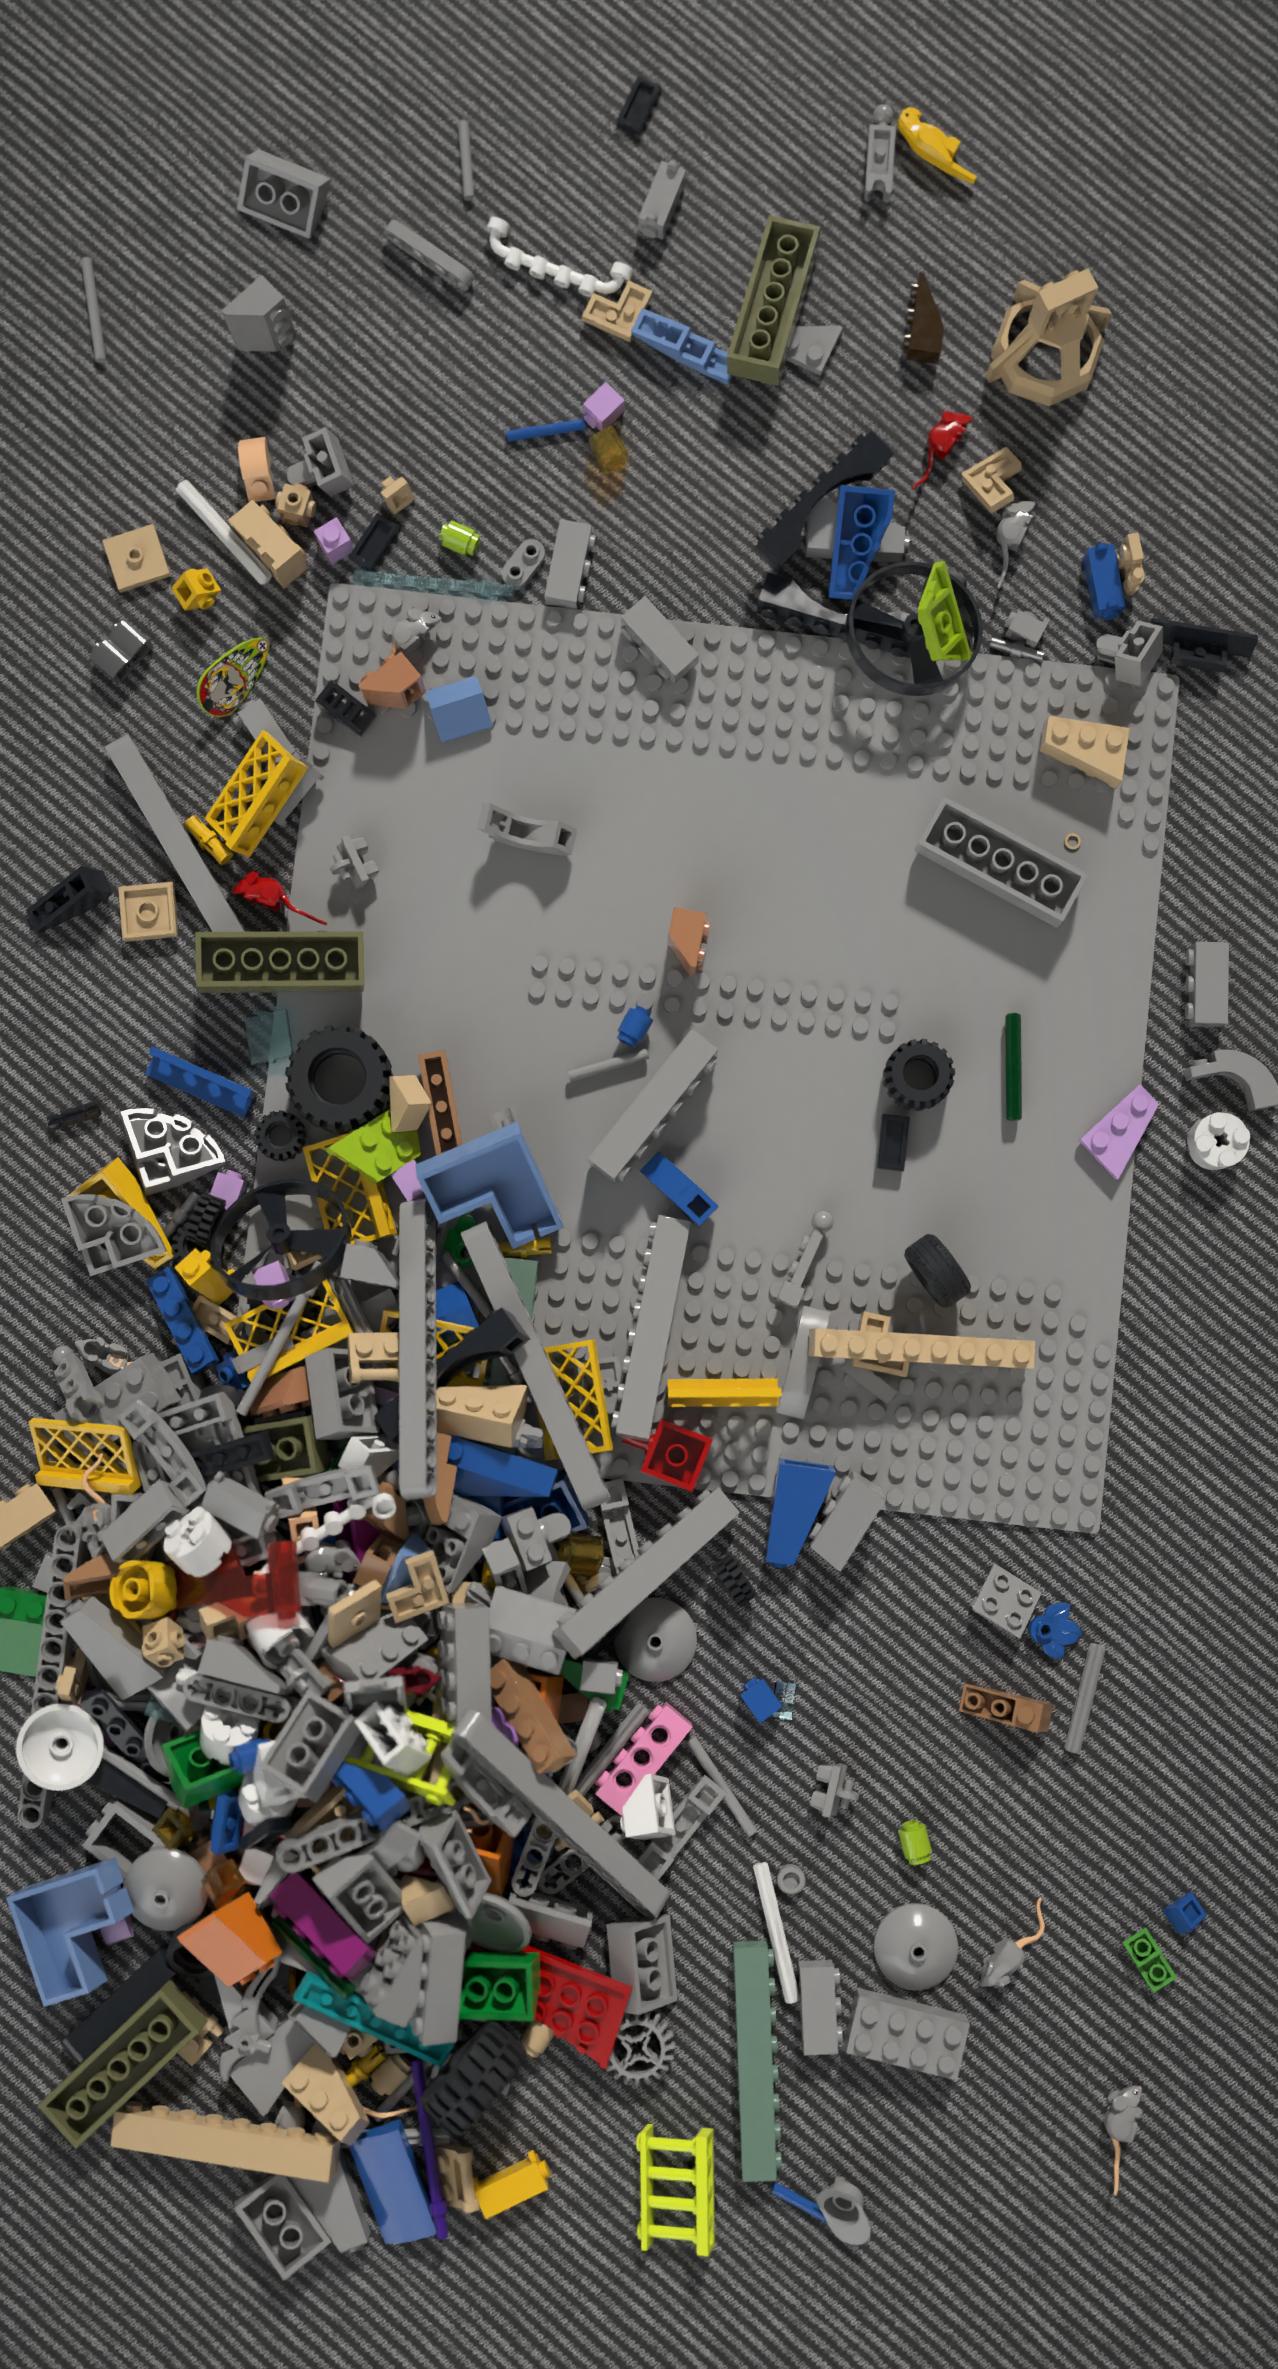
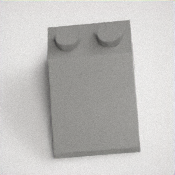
[198,1635,297,1696]

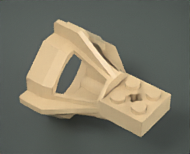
[986,268,1112,406]

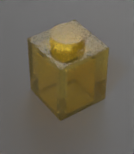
[589,425,628,475]
[559,1533,604,1576]
[152,1808,199,1850]

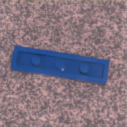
[146,1267,219,1375]

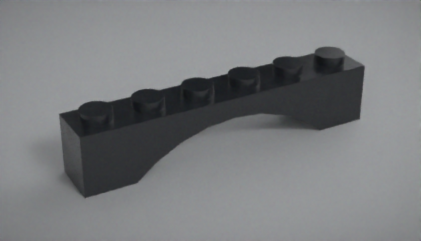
[754,430,894,573]
[757,572,911,658]
[374,1307,530,1445]

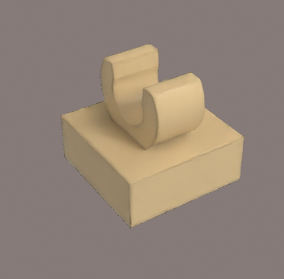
[381,477,415,515]

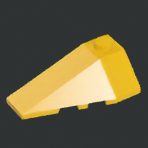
[68,1158,174,1269]

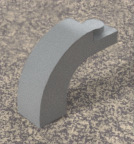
[477,803,577,855]
[1184,1050,1278,1112]

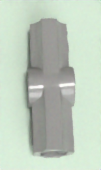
[271,1571,349,1606]

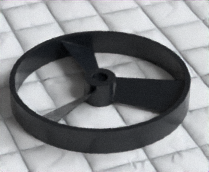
[845,561,983,696]
[210,1179,352,1301]

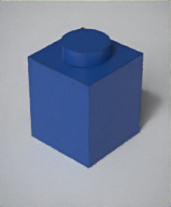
[740,1677,783,1723]

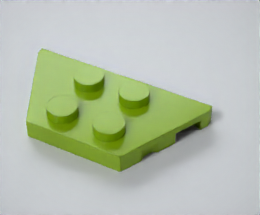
[917,561,971,661]
[325,1109,421,1184]

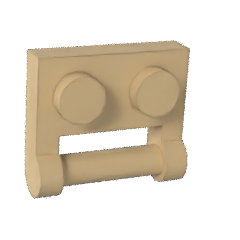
[347,1332,399,1383]
[435,2145,479,2213]

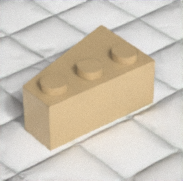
[437,1385,528,1448]

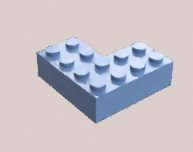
[415,1121,564,1249]
[6,1857,134,2006]

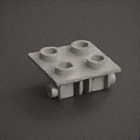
[970,1563,1042,1639]

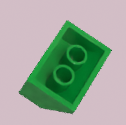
[162,1730,247,1809]
[458,1951,540,2021]

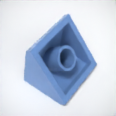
[425,676,493,743]
[381,1532,436,1603]

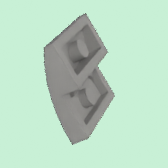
[522,1561,571,1605]
[147,1656,223,1731]

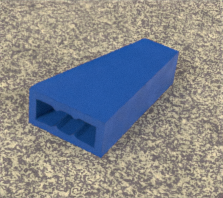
[765,1458,835,1568]

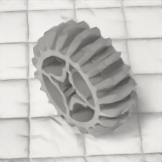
[606,2011,675,2087]

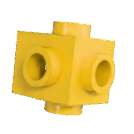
[171,568,221,610]

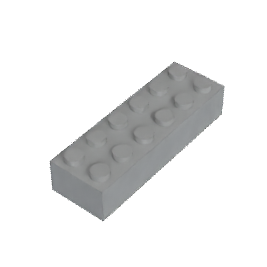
[914,796,1089,928]
[588,1029,719,1184]

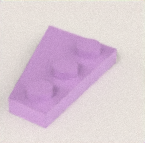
[1079,1084,1159,1180]

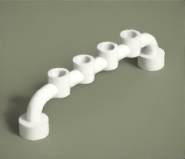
[487,217,633,297]
[253,1493,396,1598]

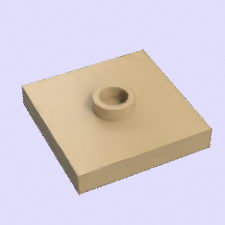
[102,524,171,593]
[118,882,179,942]
[328,1580,382,1649]

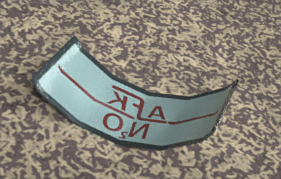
[771,1681,798,1720]

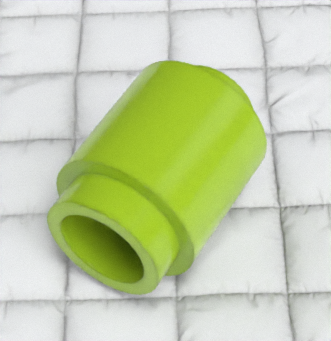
[439,521,481,556]
[898,1820,932,1865]

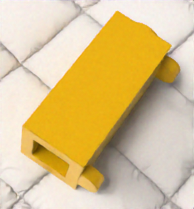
[175,1249,236,1305]
[473,2150,551,2219]

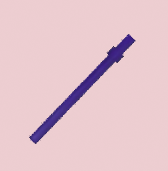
[410,2059,448,2239]

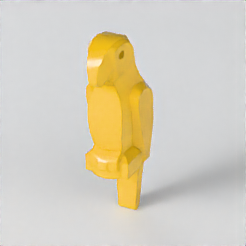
[897,107,976,184]

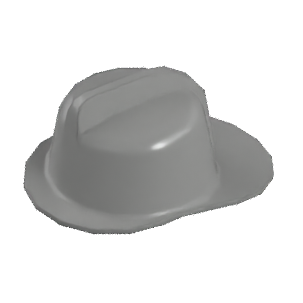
[817,2177,871,2245]

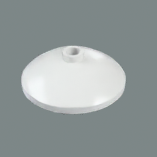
[16,1703,104,1790]

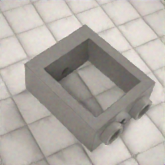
[82,1798,176,1879]

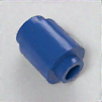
[617,1006,653,1048]
[228,1738,270,1775]

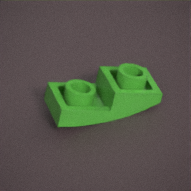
[1122,1927,1177,1993]

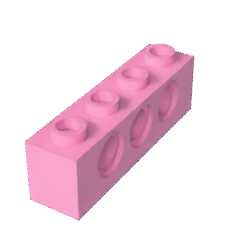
[595,1702,692,1816]

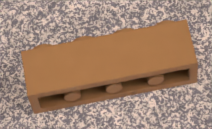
[418,1050,463,1156]
[490,1659,577,1774]

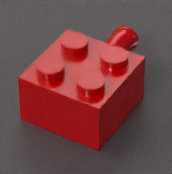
[622,1418,713,1492]

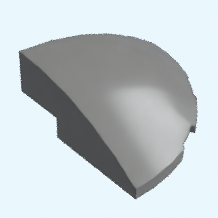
[121,1108,226,1197]
[61,1194,167,1276]

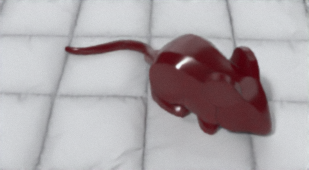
[332,1666,441,1698]

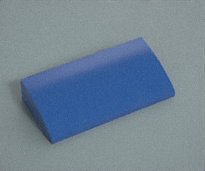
[349,2119,436,2244]

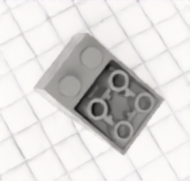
[424,1493,502,1593]
[359,1913,424,2028]

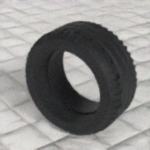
[904,1234,971,1308]

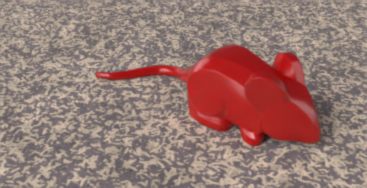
[912,411,973,490]
[231,871,327,925]

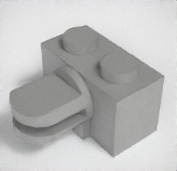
[287,427,354,497]
[1096,621,1163,686]
[500,1507,571,1571]

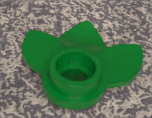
[443,1212,493,1267]

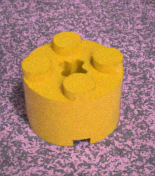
[110,1560,177,1619]

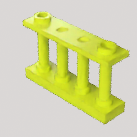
[344,1710,456,1806]
[636,2124,715,2256]

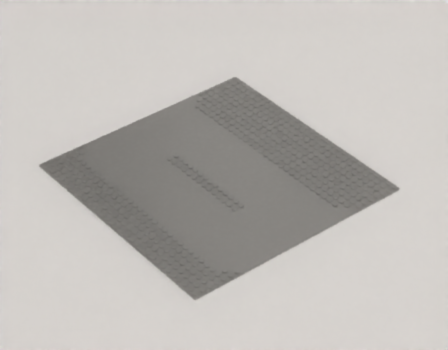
[233,583,1180,1534]

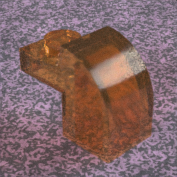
[201,1859,259,1908]

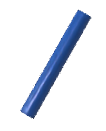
[506,419,586,442]
[770,2182,828,2224]

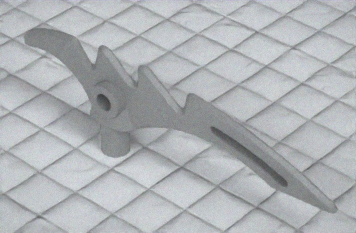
[220,1949,283,2081]

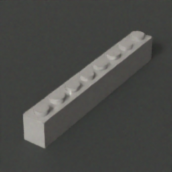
[611,1215,691,1442]
[552,1487,740,1659]

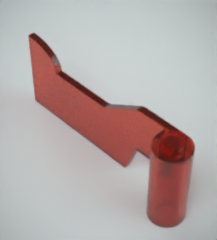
[151,1541,301,1623]

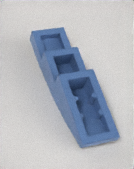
[631,308,733,385]

